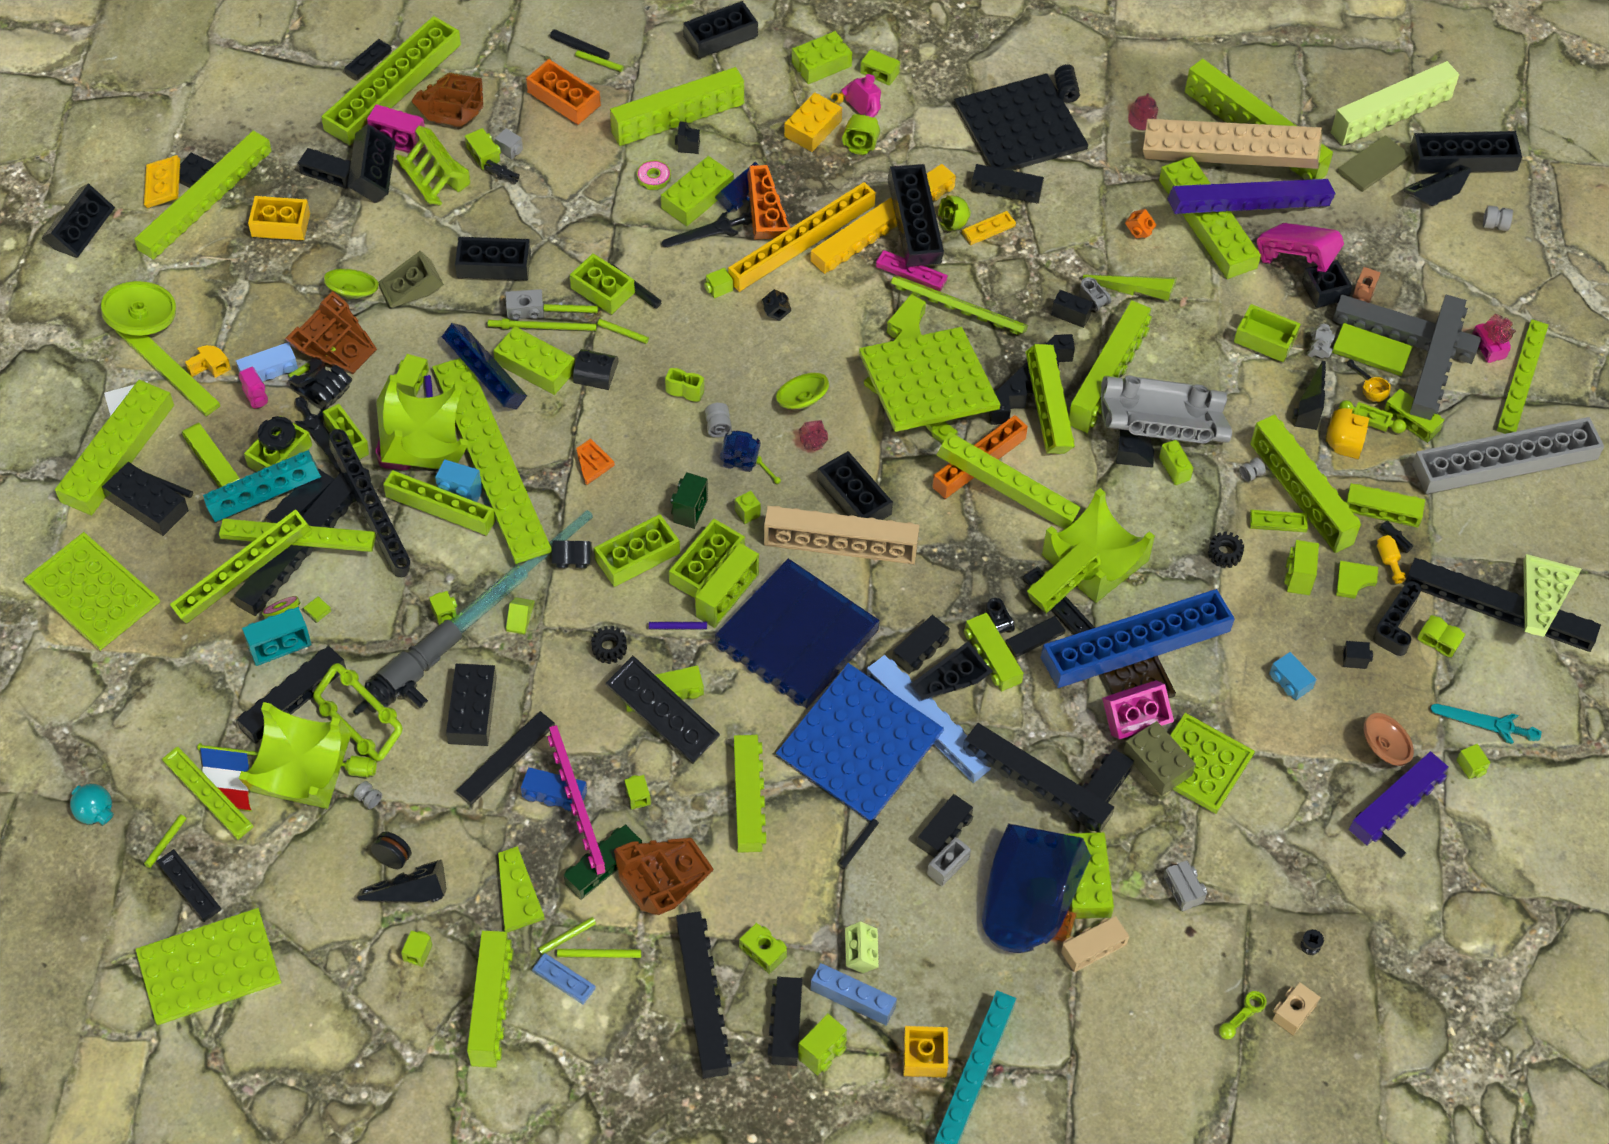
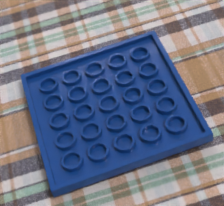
[776,663,944,822]

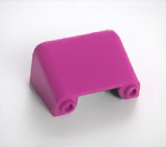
[1257,223,1344,272]

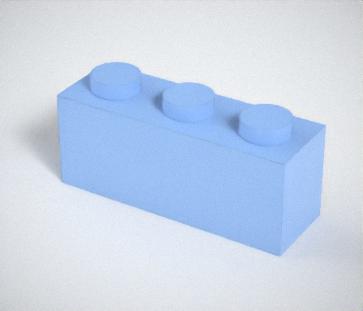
[236,342,298,382]

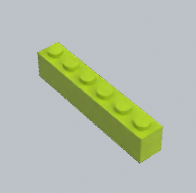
[1026,344,1075,454]
[383,470,495,536]
[734,735,766,853]

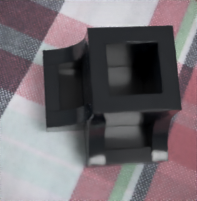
[675,122,700,154]

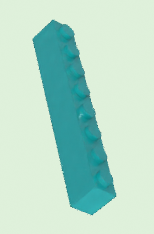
[934,990,1016,1144]

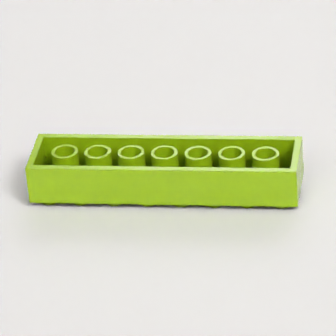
[610,67,744,146]
[1159,156,1261,279]
[1069,300,1152,433]
[55,380,174,516]
[1250,414,1361,553]

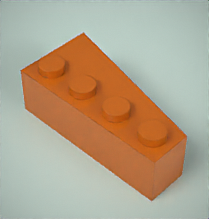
[747,165,791,240]

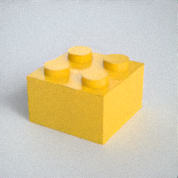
[904,1026,948,1077]

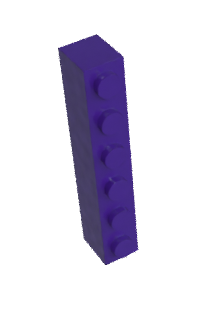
[1349,751,1449,846]

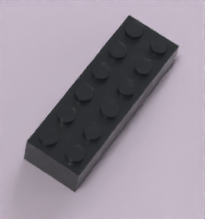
[1410,131,1522,173]
[887,164,944,267]

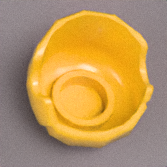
[1362,377,1391,402]

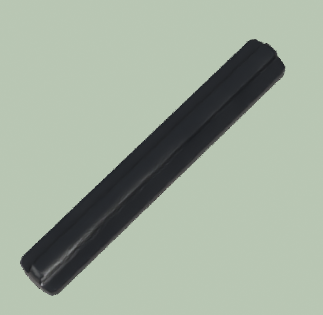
[550,29,610,60]
[611,264,662,309]

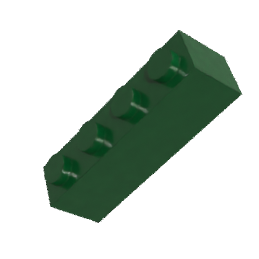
[564,824,642,900]

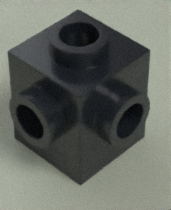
[762,289,792,321]

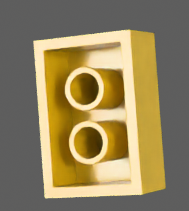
[784,92,842,152]
[248,196,310,240]

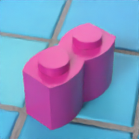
[239,367,268,409]

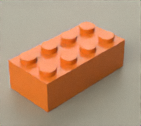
[526,59,601,125]

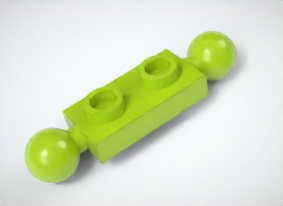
[1339,400,1406,434]

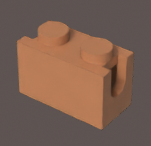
[1352,267,1381,303]

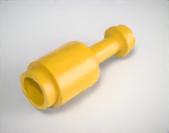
[1377,535,1406,584]

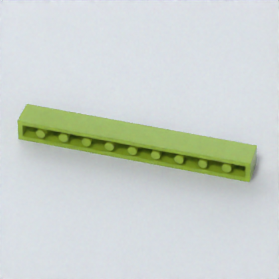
[134,130,272,260]

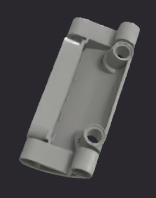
[1101,375,1232,443]

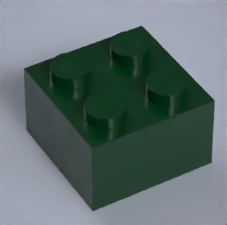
[671,472,708,529]

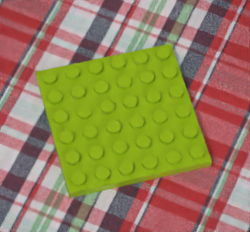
[859,327,1000,432]

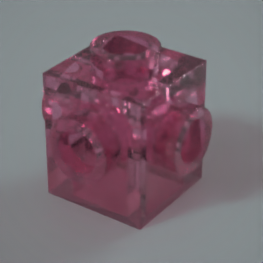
[1482,313,1516,344]
[799,420,828,451]

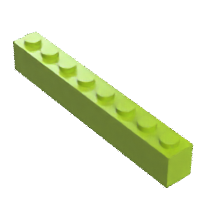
[936,432,1081,529]
[170,509,312,624]

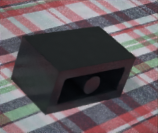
[1051,290,1093,328]

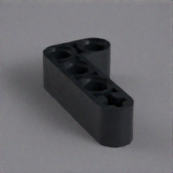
[1373,581,1421,656]

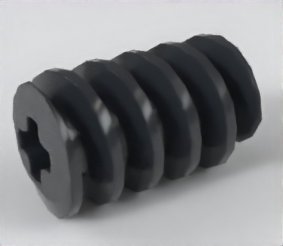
[1054,64,1081,103]

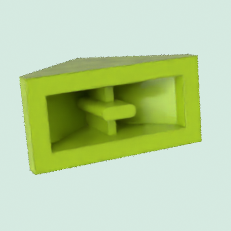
[506,597,535,635]

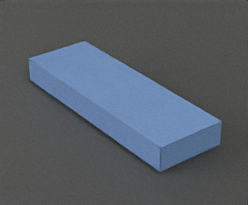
[532,953,596,1005]

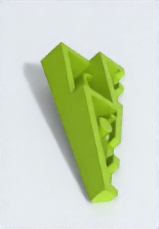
[1082,274,1177,301]

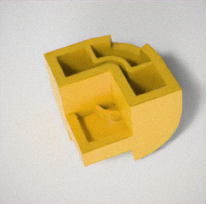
[1326,408,1369,459]

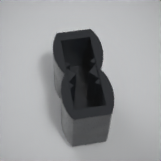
[552,540,592,569]

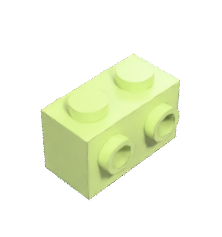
[845,921,879,973]

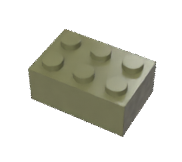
[1123,721,1196,796]

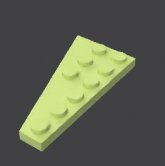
[1523,554,1581,637]

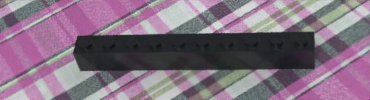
[234,467,371,616]
[1404,558,1601,652]

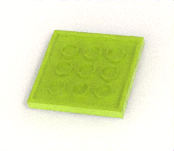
[1170,713,1255,814]

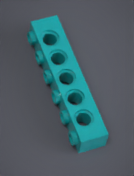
[203,450,321,522]

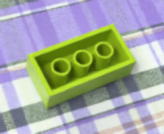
[661,156,734,226]
[493,326,575,395]
[594,514,680,587]
[669,518,745,598]
[695,543,759,628]
[1062,832,1114,919]

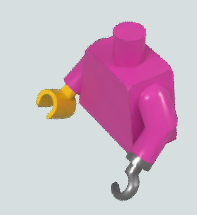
[830,74,881,117]

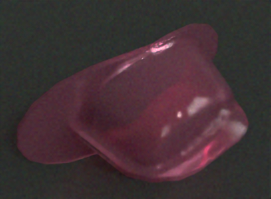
[1129,93,1158,130]

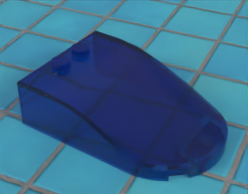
[982,823,1091,953]

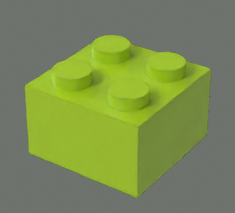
[1284,540,1319,596]
[798,1013,847,1076]

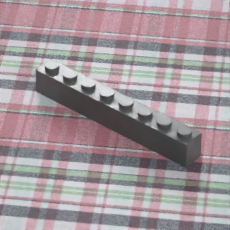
[1333,294,1481,364]
[1410,294,1468,420]

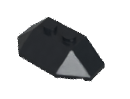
[1404,165,1471,206]

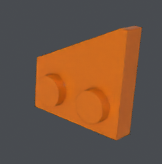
[576,438,615,485]

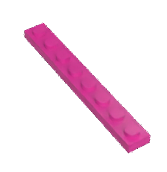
[547,725,605,875]

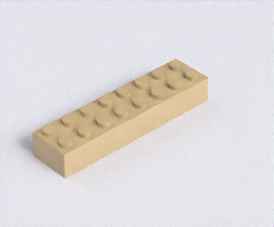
[764,506,920,565]

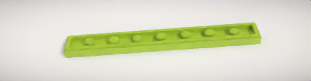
[115,330,221,416]

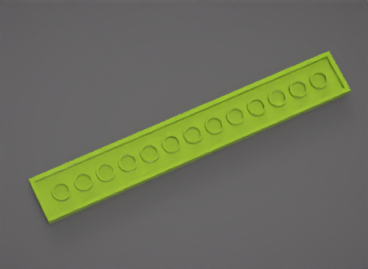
[432,356,552,564]

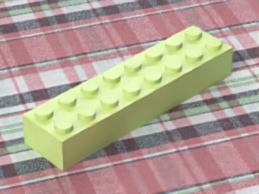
[1330,61,1459,146]

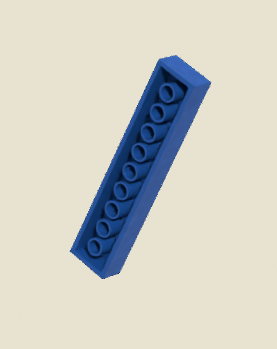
[1040,589,1235,688]

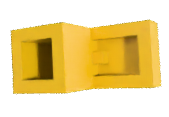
[185,345,231,378]

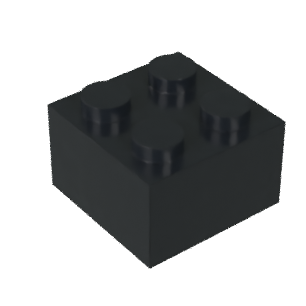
[1302,260,1353,308]

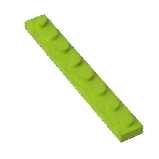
[891,276,1029,335]
[1496,319,1549,434]
[219,519,376,552]

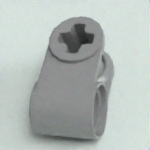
[1079,277,1111,312]

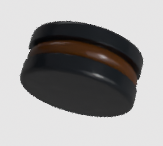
[371,832,412,869]

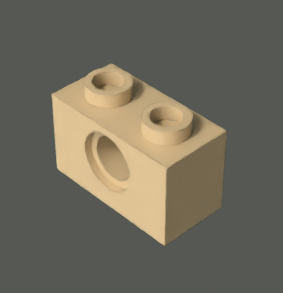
[1272,982,1321,1036]

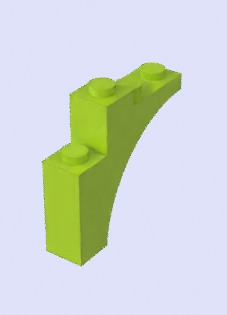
[887,294,926,341]

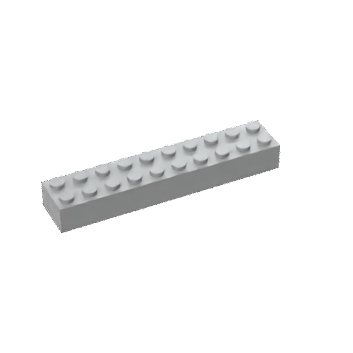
[1412,417,1604,494]

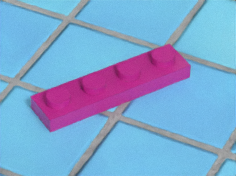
[876,250,948,291]

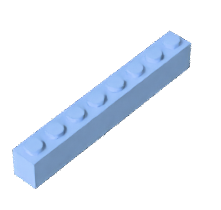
[867,655,991,783]

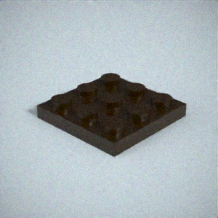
[1102,656,1176,698]

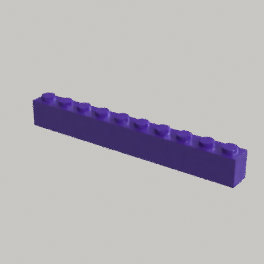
[1167,179,1336,214]

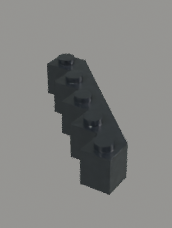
[989,334,1075,425]

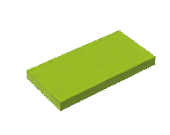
[1332,323,1413,376]

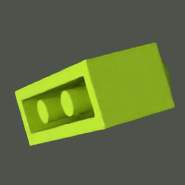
[1384,389,1445,443]
[323,404,369,459]

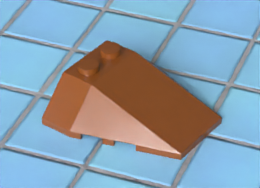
[412,73,483,127]
[285,291,377,374]
[614,838,714,915]

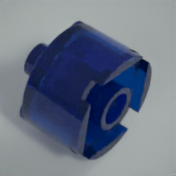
[720,431,761,472]

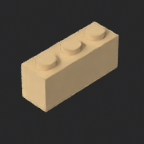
[1061,916,1129,973]

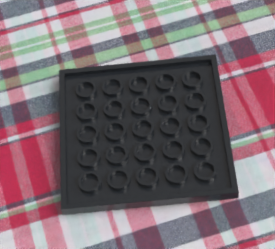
[954,73,1088,171]

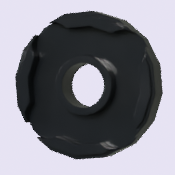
[257,416,296,451]

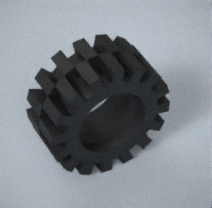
[1208,531,1244,568]
[591,626,627,664]

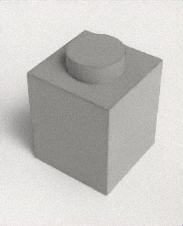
[495,128,523,159]

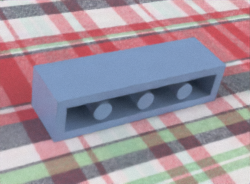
[811,963,897,1026]

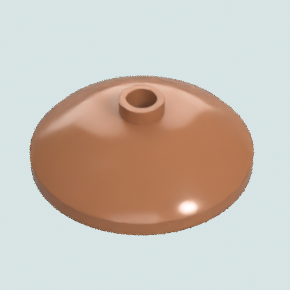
[1364,713,1414,766]

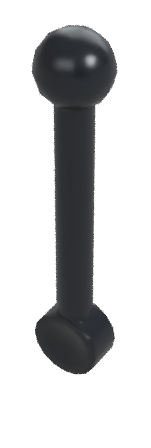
[1347,359,1372,379]

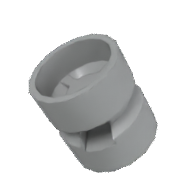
[1483,205,1513,231]
[705,403,732,438]

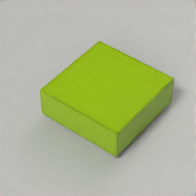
[303,596,331,623]

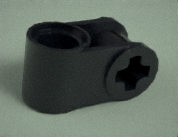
[985,597,1015,633]

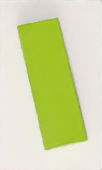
[1250,509,1308,533]

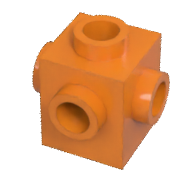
[1125,209,1156,239]

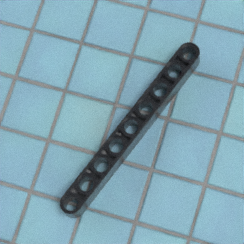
[329,429,410,578]

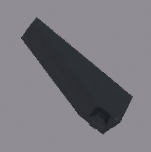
[357,859,447,902]

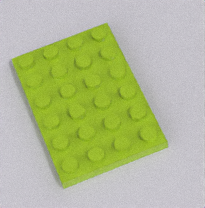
[23,532,160,651]
[136,908,282,1026]

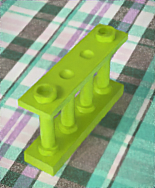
[396,126,464,206]

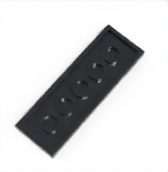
[605,655,720,764]

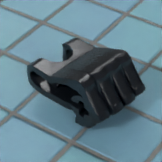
[288,358,352,411]

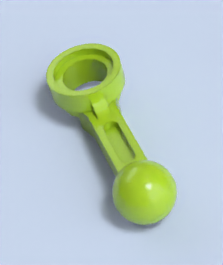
[1219,991,1267,1040]

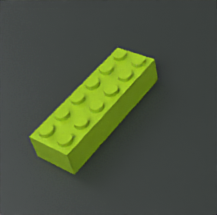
[467,931,513,1068]

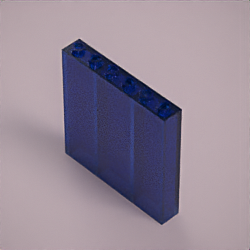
[715,558,880,709]

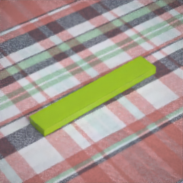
[162,746,254,840]

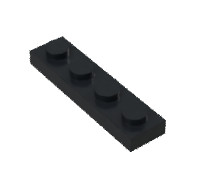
[157,849,221,922]

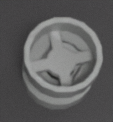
[1239,457,1266,482]
[354,781,383,809]

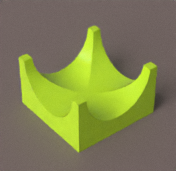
[376,375,468,469]
[1042,488,1155,603]
[239,702,351,809]

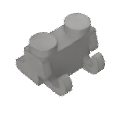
[1307,324,1335,359]

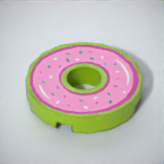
[637,160,671,190]
[262,596,301,619]

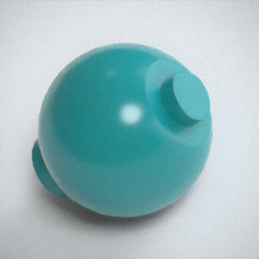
[70,784,114,826]

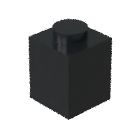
[1342,641,1373,669]

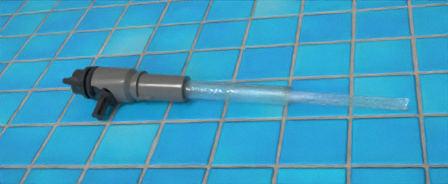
[353,510,593,715]

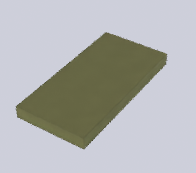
[1337,135,1410,192]

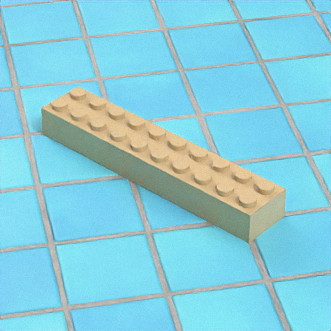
[1143,119,1322,169]

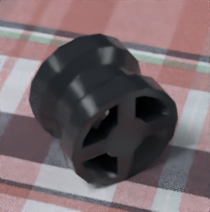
[1300,929,1324,955]

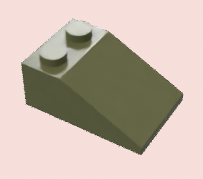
[378,251,444,308]

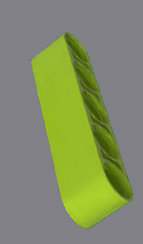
[182,422,240,488]

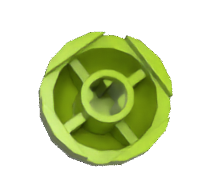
[938,195,971,231]

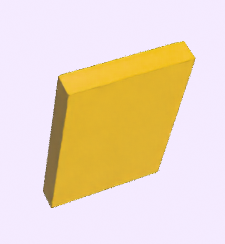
[144,155,180,208]

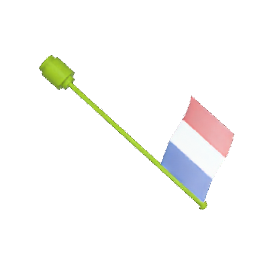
[197,743,377,812]

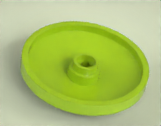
[101,281,176,335]

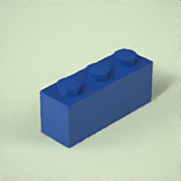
[521,767,587,811]

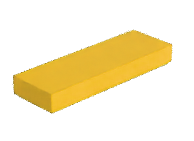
[962,211,1016,245]

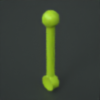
[755,456,781,484]

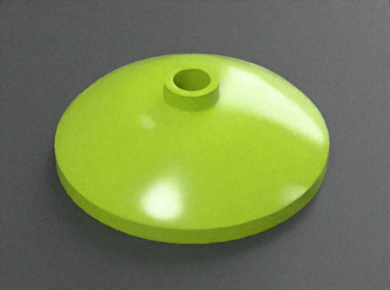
[324,269,379,299]
[776,373,829,409]

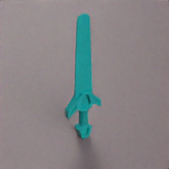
[1431,704,1542,744]

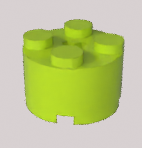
[842,114,880,155]

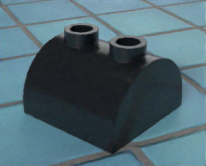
[573,349,619,390]

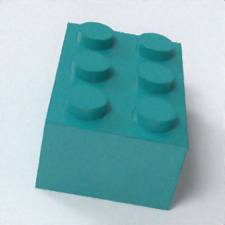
[242,607,312,666]

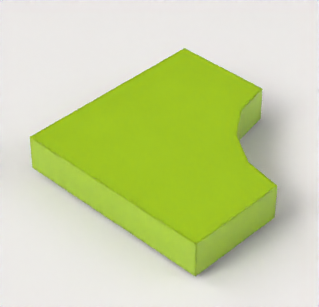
[1336,561,1378,599]

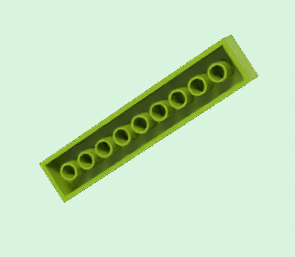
[321,16,461,146]
[1185,58,1333,180]

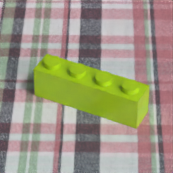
[1346,483,1425,528]
[1027,540,1102,613]
[964,613,1024,692]
[624,665,704,712]

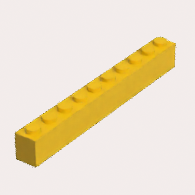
[811,164,956,274]
[728,182,876,292]

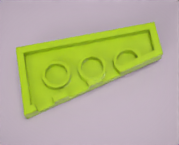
[498,846,545,933]

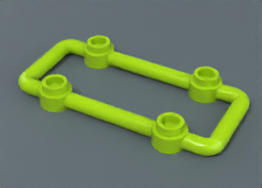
[313,663,403,761]

